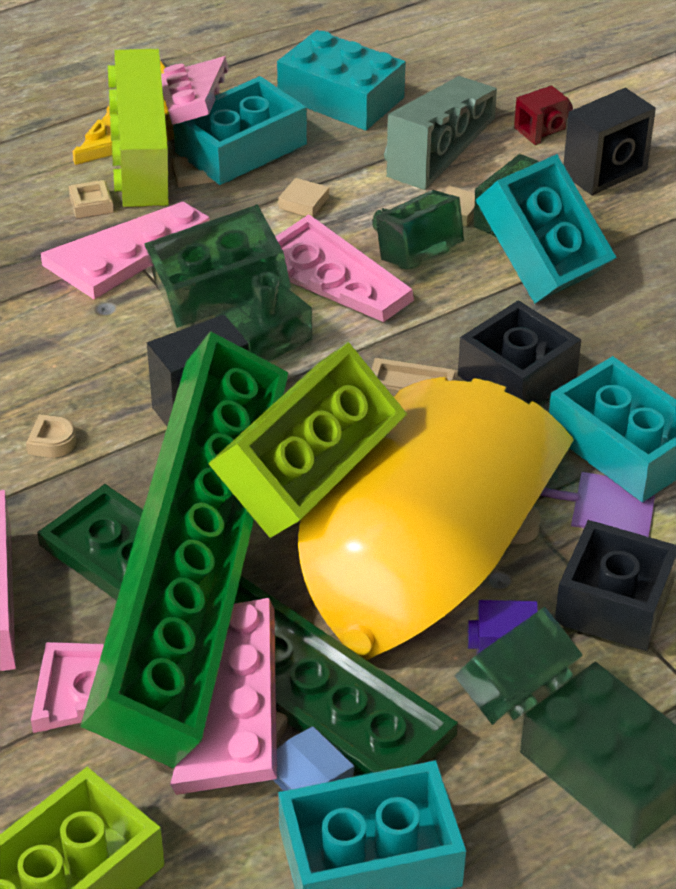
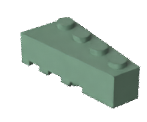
[384,76,497,190]

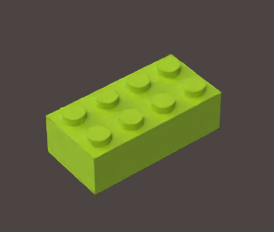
[107,49,168,207]
[208,342,407,538]
[0,766,165,889]

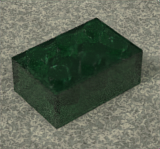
[144,204,291,328]
[520,661,676,848]

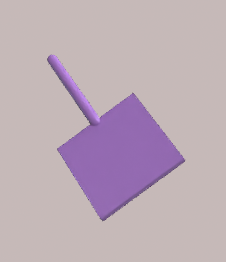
[540,472,655,537]

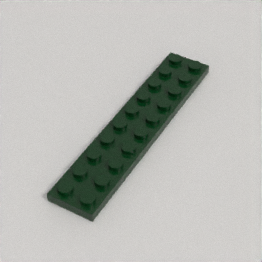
[37,484,458,775]

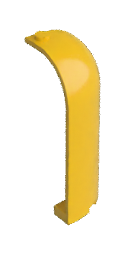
[298,377,574,660]

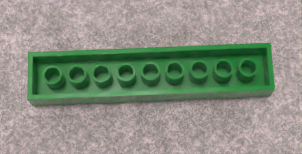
[80,331,289,768]

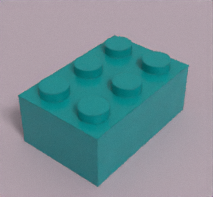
[277,30,406,131]
[173,76,307,185]
[476,154,617,304]
[549,356,676,503]
[278,760,466,889]

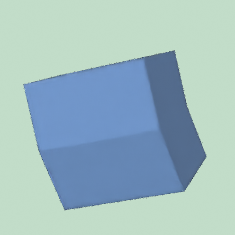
[273,726,354,791]

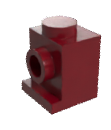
[514,85,573,145]

